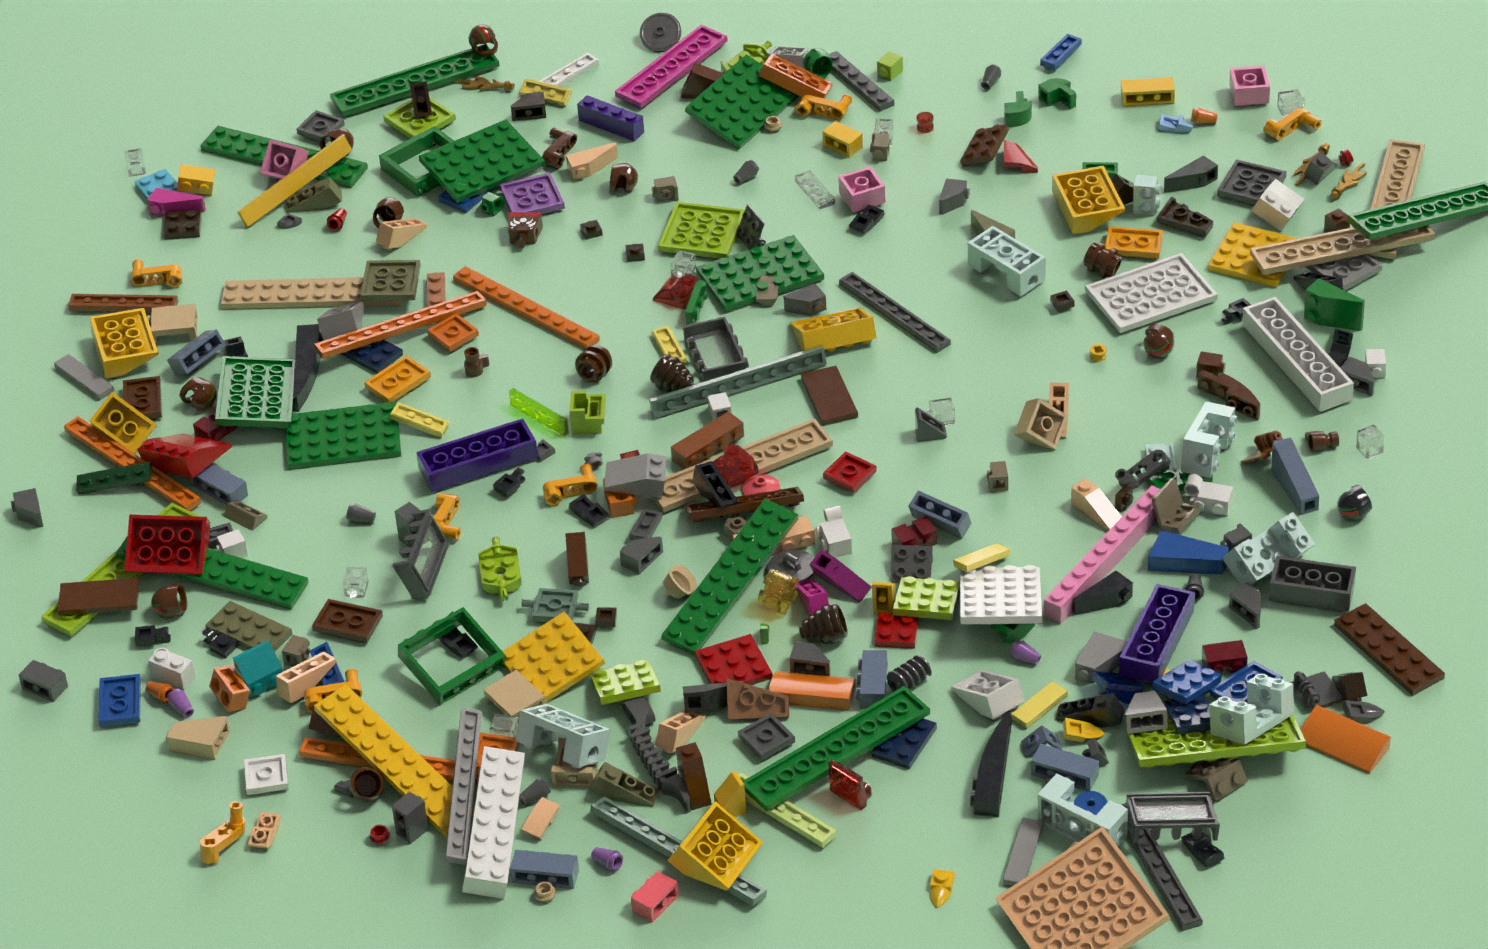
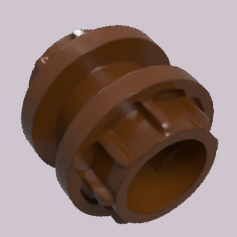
[1083,242,1122,278]
[575,345,612,382]

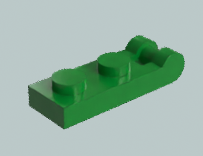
[685,280,707,325]

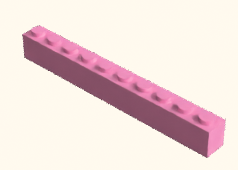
[1044,485,1160,624]

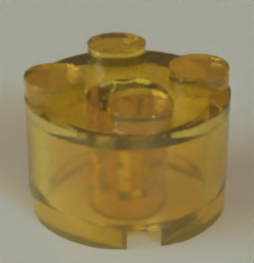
[758,569,799,615]

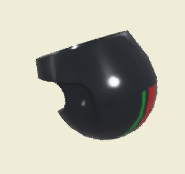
[1337,484,1372,521]

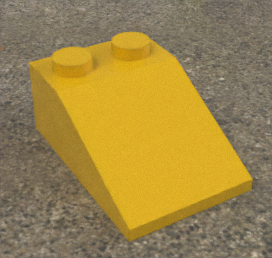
[89,392,157,454]

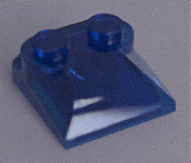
[1090,670,1144,704]

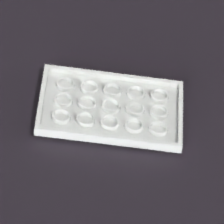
[1085,253,1218,333]
[960,565,1042,624]

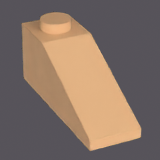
[566,142,618,181]
[376,218,428,250]
[1049,382,1069,438]
[1071,478,1122,531]
[276,652,336,703]
[655,711,706,753]

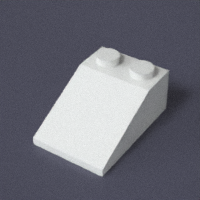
[1251,179,1305,231]
[951,669,1025,719]

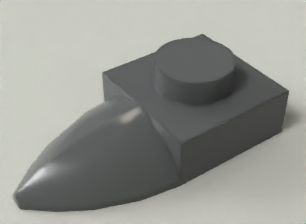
[1342,700,1385,723]

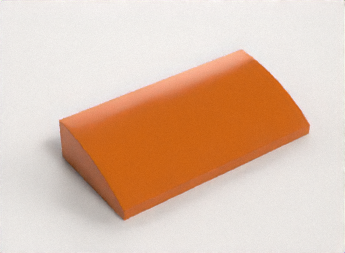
[759,54,833,99]
[769,671,856,710]
[1301,705,1391,774]

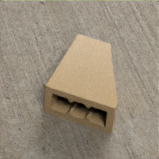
[166,716,230,760]

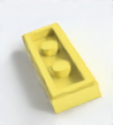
[519,78,572,106]
[651,326,687,364]
[390,402,449,438]
[953,543,1010,572]
[1012,681,1068,729]

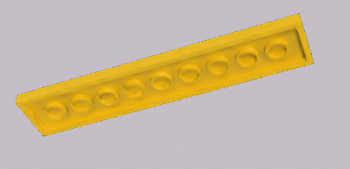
[314,684,474,839]

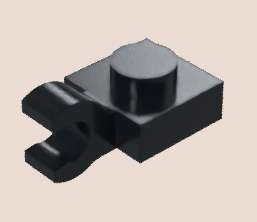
[1221,298,1251,324]
[493,468,526,498]
[134,625,171,647]
[202,628,238,658]

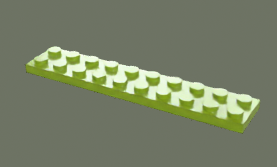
[41,503,201,637]

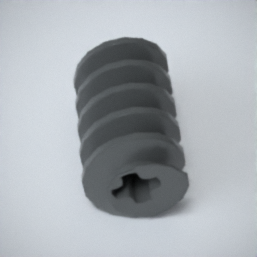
[887,655,932,692]

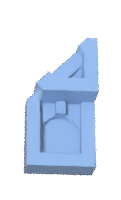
[1158,114,1193,133]

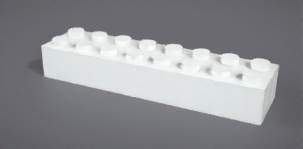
[1242,297,1354,412]
[462,746,525,899]

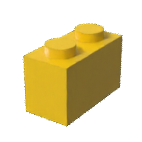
[822,121,863,158]
[177,164,215,196]

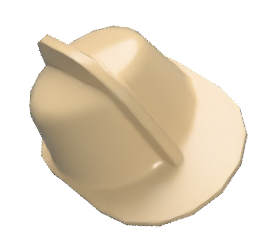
[663,564,697,599]

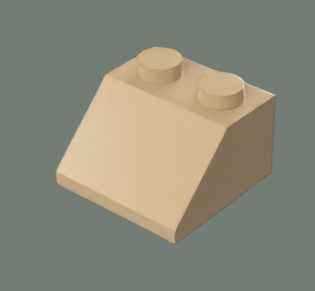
[1014,398,1068,450]

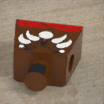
[508,212,543,248]

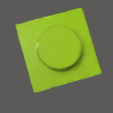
[877,51,903,81]

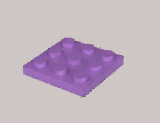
[500,173,565,214]

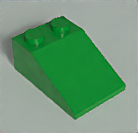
[1304,278,1365,331]

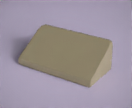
[755,276,779,307]
[224,501,268,530]

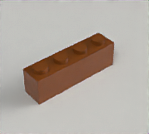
[671,411,744,470]

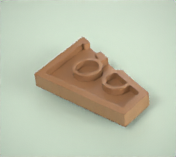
[726,678,790,719]

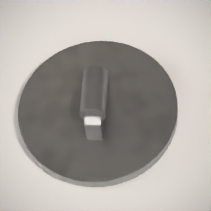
[640,13,682,52]
[768,549,814,585]

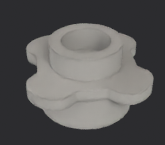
[584,452,603,469]

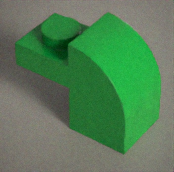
[1038,78,1077,109]
[1004,91,1032,127]
[990,623,1035,643]

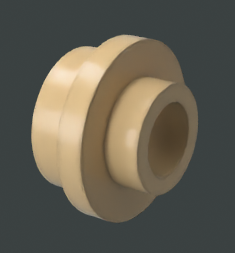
[764,116,782,132]
[534,882,556,902]

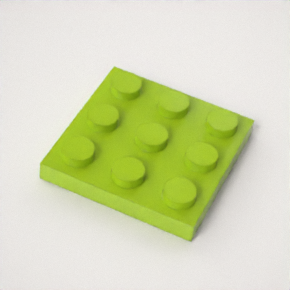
[383,97,456,138]
[893,576,960,620]
[590,660,661,705]

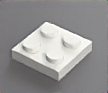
[244,754,289,795]

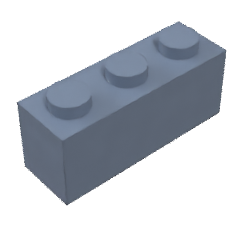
[167,329,226,375]
[190,463,248,505]
[908,490,972,539]
[856,650,888,708]
[1031,744,1099,791]
[510,850,579,889]

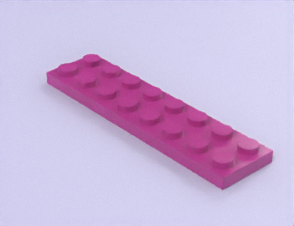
[615,24,728,108]

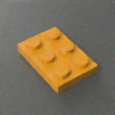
[1105,226,1163,259]
[364,355,431,402]

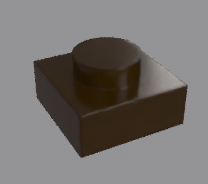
[580,220,603,240]
[625,243,645,262]
[1050,290,1075,311]
[1115,484,1134,512]
[595,607,617,627]

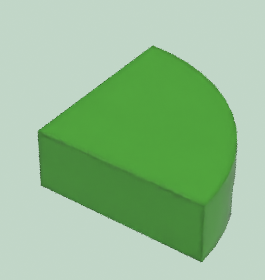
[760,623,770,644]

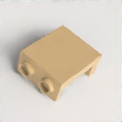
[148,304,198,344]
[484,669,546,730]
[551,736,598,787]

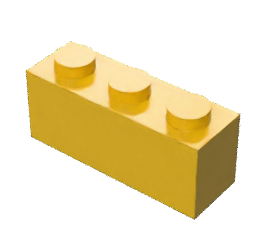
[1121,77,1175,106]

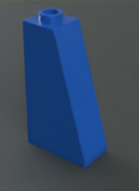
[1148,530,1229,575]

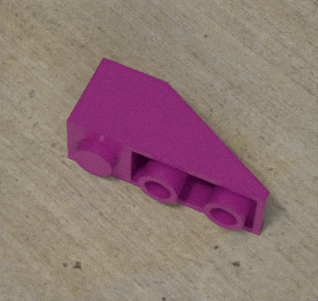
[809,549,872,602]

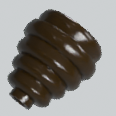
[650,354,695,392]
[799,604,848,644]

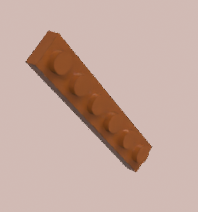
[68,294,178,313]

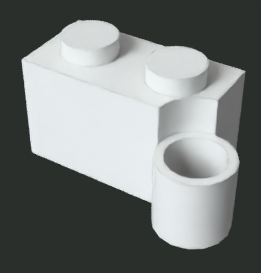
[1184,474,1233,516]
[816,506,852,557]
[148,648,196,690]

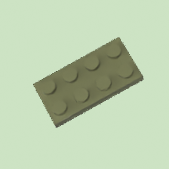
[205,601,292,652]

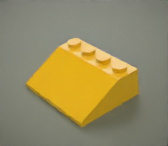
[1052,166,1125,234]
[790,307,877,351]
[90,308,158,379]
[667,801,763,891]

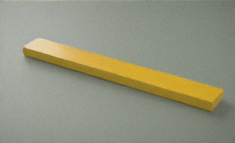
[237,135,352,227]

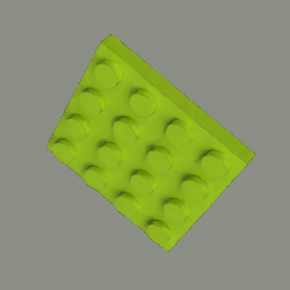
[658,201,745,259]

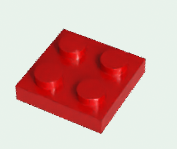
[823,451,877,493]
[875,613,919,648]

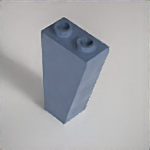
[1271,437,1319,515]

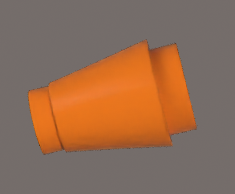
[1191,107,1218,124]
[145,681,174,703]

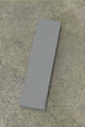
[54,354,114,400]
[1003,817,1043,886]

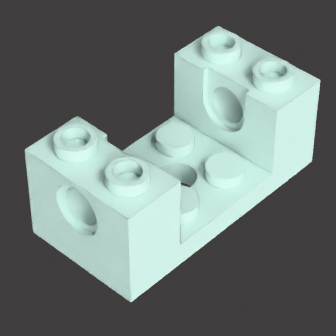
[967,226,1046,297]
[1181,401,1237,478]
[1222,512,1315,586]
[1209,674,1294,745]
[516,704,610,768]
[1038,773,1128,847]

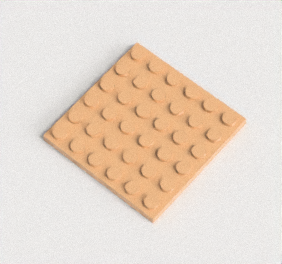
[995,826,1171,949]

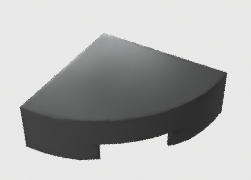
[277,213,302,229]
[537,439,555,462]
[334,780,354,798]

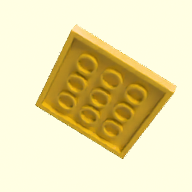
[1208,222,1299,288]
[503,611,606,702]

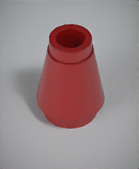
[327,208,347,231]

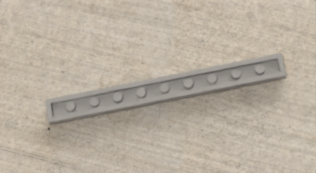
[445,708,482,865]

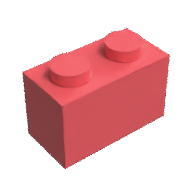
[631,871,679,922]

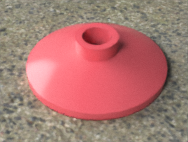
[742,474,780,495]

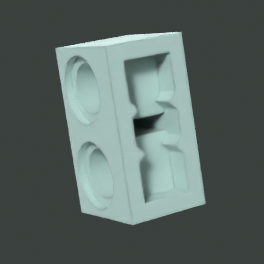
[1133,174,1161,216]

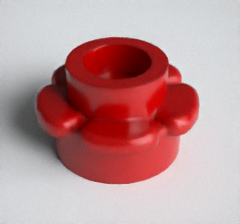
[1338,149,1354,166]
[369,825,390,844]

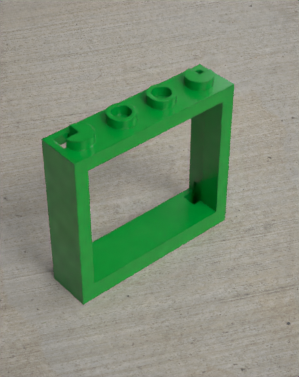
[379,126,454,197]
[398,607,506,705]

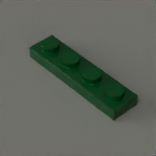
[76,462,152,494]

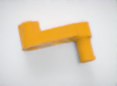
[795,94,852,119]
[1263,108,1322,140]
[131,259,182,288]
[542,464,598,506]
[434,493,461,540]
[304,669,362,713]
[200,801,245,864]

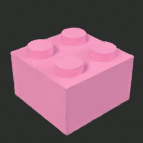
[1229,66,1270,106]
[260,139,309,180]
[838,166,886,213]

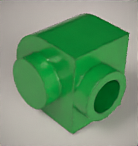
[480,192,504,216]

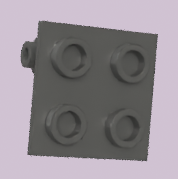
[737,204,766,249]
[891,545,933,583]
[1289,671,1343,711]

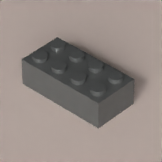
[1269,556,1356,611]

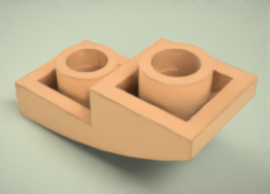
[521,797,561,840]
[248,812,282,849]

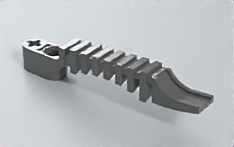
[620,696,691,814]

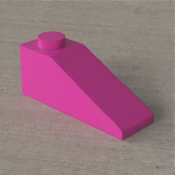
[147,188,206,217]
[794,578,829,616]

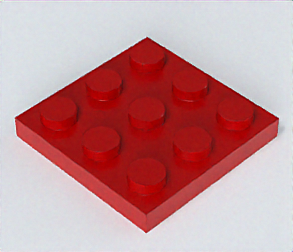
[695,634,773,685]

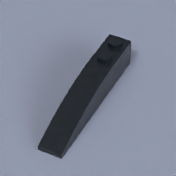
[293,324,324,412]
[970,711,1012,817]

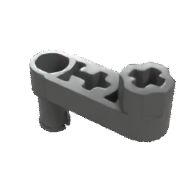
[1115,450,1171,489]

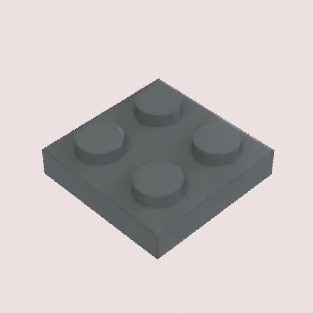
[296,110,345,143]
[738,713,795,761]

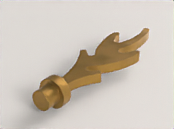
[455,76,515,91]
[1294,143,1330,186]
[1330,163,1367,199]

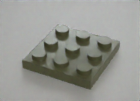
[360,260,421,301]

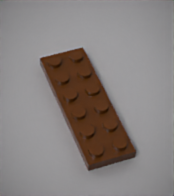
[684,486,804,522]
[1334,603,1445,696]

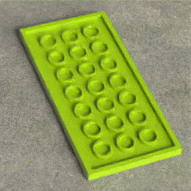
[1125,715,1306,768]

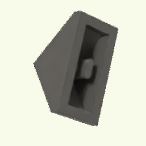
[915,407,947,442]

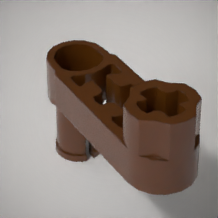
[542,127,577,169]

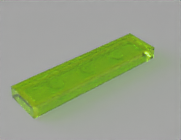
[509,388,569,436]

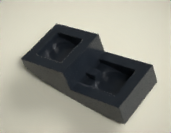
[849,205,885,233]
[224,336,248,357]
[568,494,610,527]
[438,628,478,658]
[1181,831,1225,867]

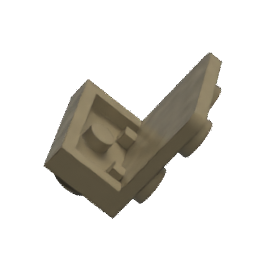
[1152,479,1201,534]
[1185,758,1248,801]

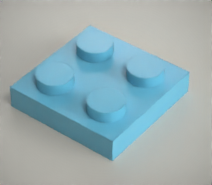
[134,169,182,200]

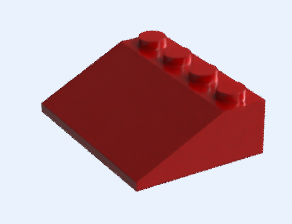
[137,434,232,478]
[124,514,211,575]

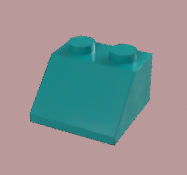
[233,640,283,699]

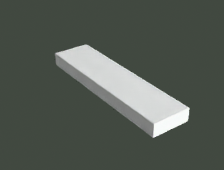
[539,53,599,87]

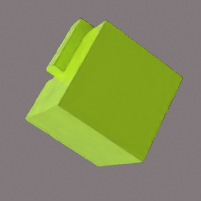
[569,391,606,434]

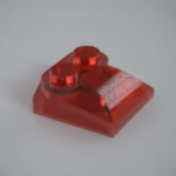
[653,274,698,310]
[713,444,759,489]
[828,760,872,811]

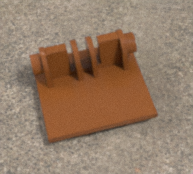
[1240,430,1283,463]

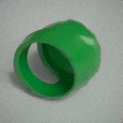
[803,48,833,78]

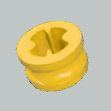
[1090,344,1107,362]

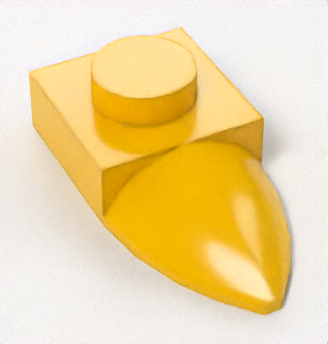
[1063,718,1105,743]
[930,869,955,908]

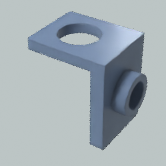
[1021,725,1062,757]

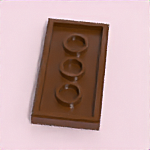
[801,366,858,425]
[57,578,140,616]

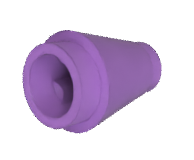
[1010,640,1042,665]
[167,689,194,718]
[591,847,623,871]

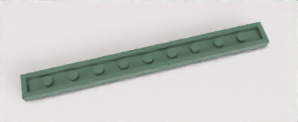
[649,345,827,419]
[590,796,767,906]

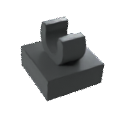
[1082,738,1109,767]

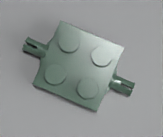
[521,588,589,622]

